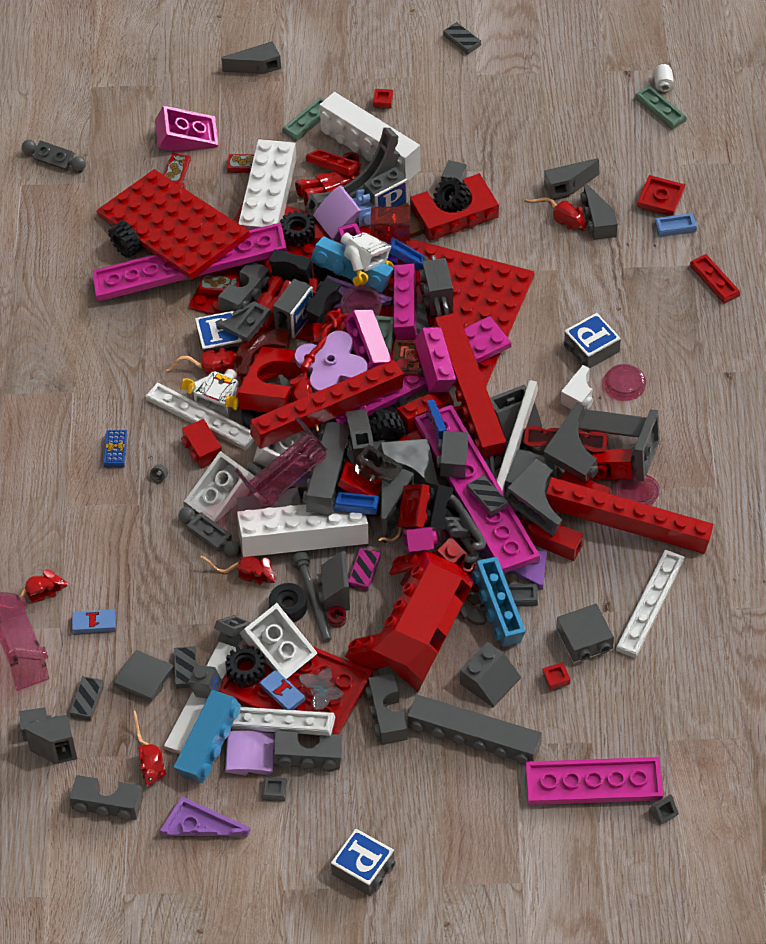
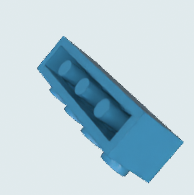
[311,236,394,293]
[471,557,526,647]
[174,690,241,783]

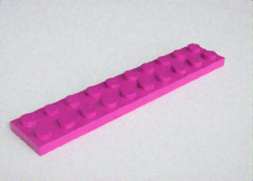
[92,222,287,302]
[332,316,512,424]
[415,405,540,573]

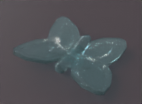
[299,668,343,710]

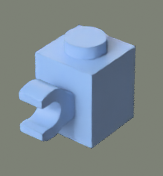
[353,189,376,227]

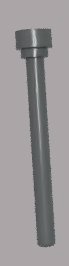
[292,552,332,642]

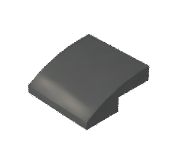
[114,650,174,702]

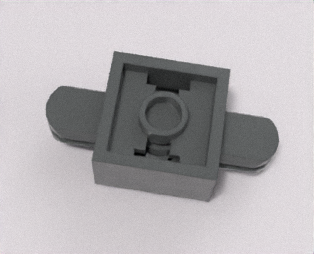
[419,255,453,317]

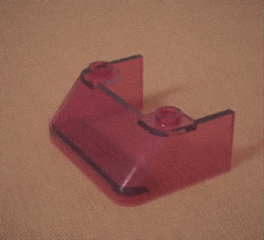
[234,416,327,504]
[0,592,49,691]

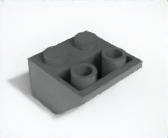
[490,385,542,442]
[24,715,77,764]

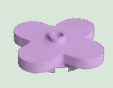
[295,331,368,392]

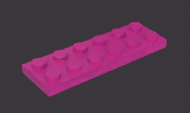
[526,757,663,805]

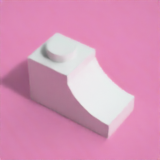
[561,365,593,410]

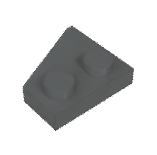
[216,301,271,342]

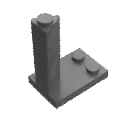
[579,409,660,482]

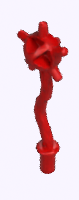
[300,308,348,372]

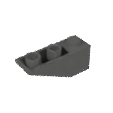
[221,41,281,74]
[544,158,599,199]
[580,184,618,240]
[346,409,375,463]

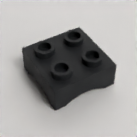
[269,249,313,285]
[305,277,343,324]
[420,482,453,529]

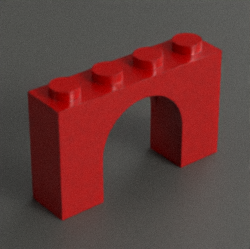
[410,173,499,241]
[236,346,303,412]
[527,471,610,561]

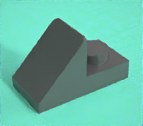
[214,615,251,647]

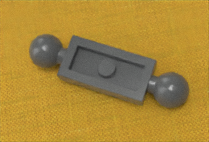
[22,140,86,171]
[178,507,241,557]

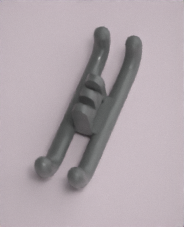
[445,494,486,563]

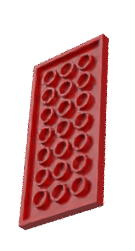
[96,169,251,280]

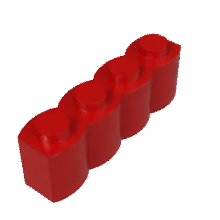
[524,426,608,453]

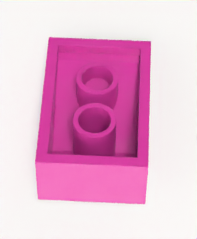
[155,106,219,152]

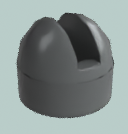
[150,464,168,482]

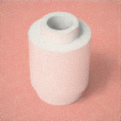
[654,64,674,92]

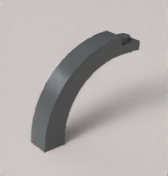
[305,127,400,219]

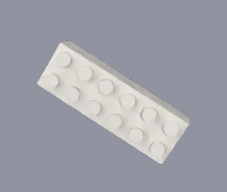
[320,92,421,181]
[239,139,297,230]
[237,502,368,557]

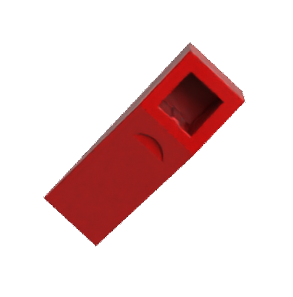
[589,449,635,480]
[432,537,479,593]

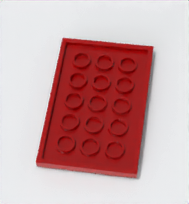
[219,643,373,737]

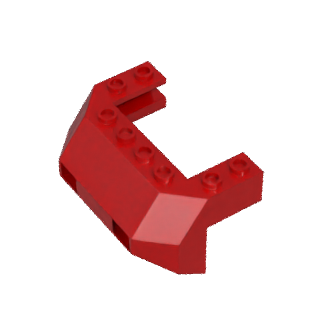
[345,550,474,692]

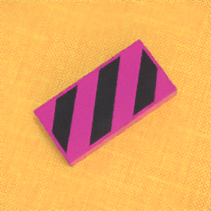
[348,548,380,590]

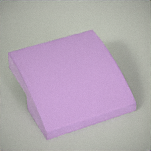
[313,186,361,240]
[225,731,274,776]

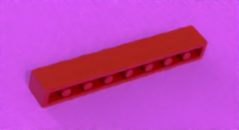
[432,313,506,458]
[250,359,404,449]
[546,477,714,554]

